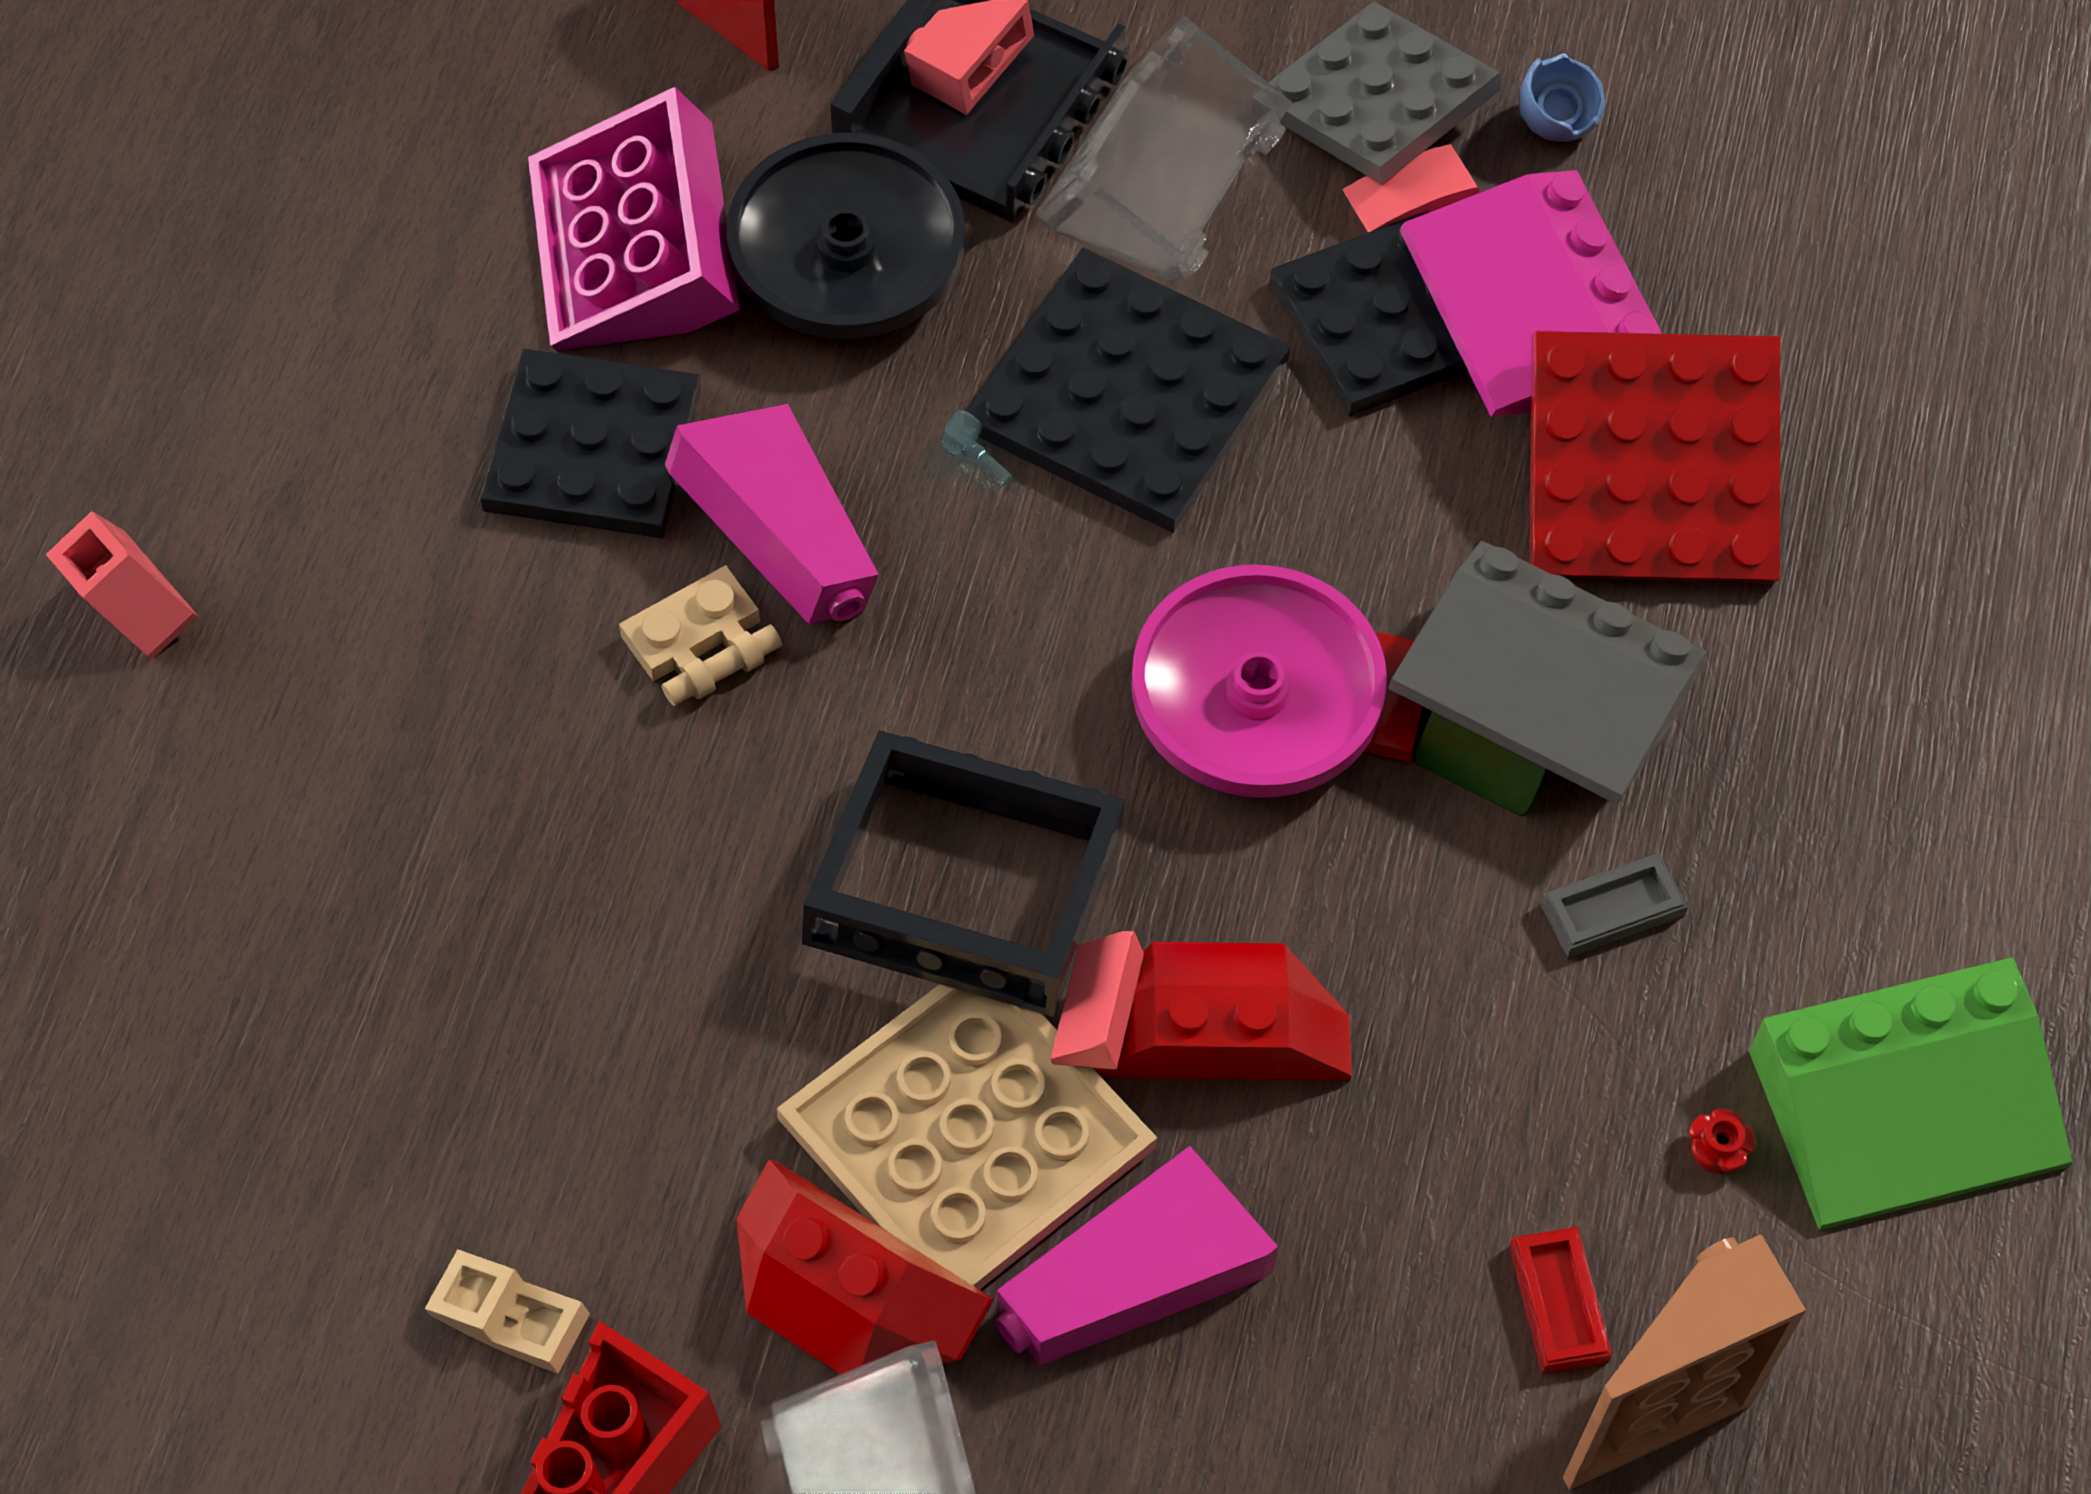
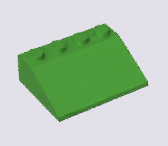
[1749,957,2073,1230]

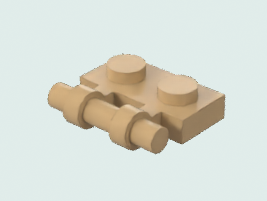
[619,565,782,706]

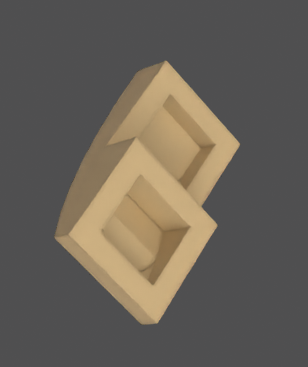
[425,1250,590,1374]

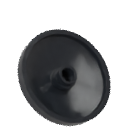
[726,133,965,339]

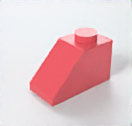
[904,0,1034,115]

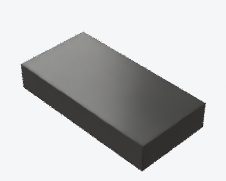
[1540,853,1688,958]

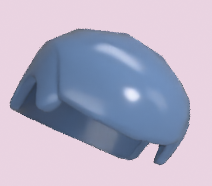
[1518,53,1605,142]

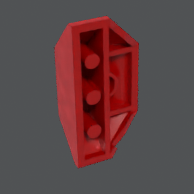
[1092,942,1352,1081]
[736,1159,994,1385]

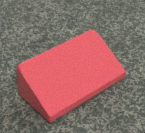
[1050,931,1144,1069]

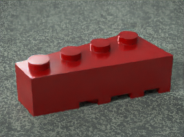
[521,1320,722,1494]

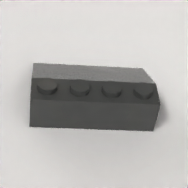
[1388,540,1707,805]

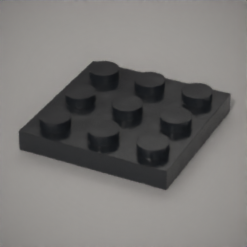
[1269,211,1468,417]
[480,348,701,538]

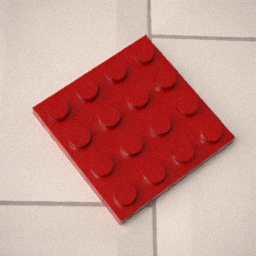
[1530,331,1780,583]

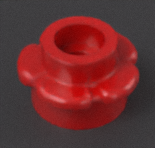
[1689,1109,1756,1174]

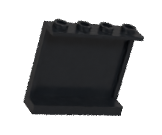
[830,0,1129,223]

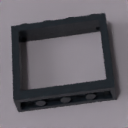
[802,730,1126,1017]

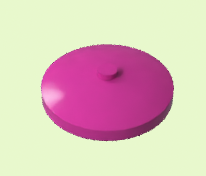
[1131,565,1387,798]

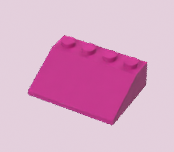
[528,87,740,351]
[1399,170,1662,417]

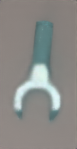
[942,410,1012,487]

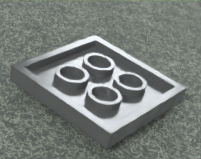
[1255,1,1501,184]

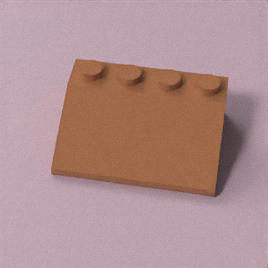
[1563,1234,1806,1490]

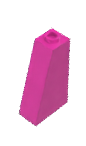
[665,404,879,624]
[995,1146,1278,1366]

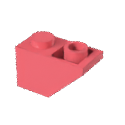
[46,511,198,659]

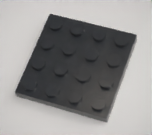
[963,247,1290,533]

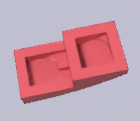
[1342,144,1480,232]

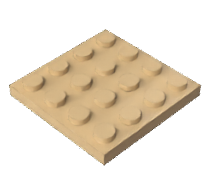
[777,984,1157,1290]

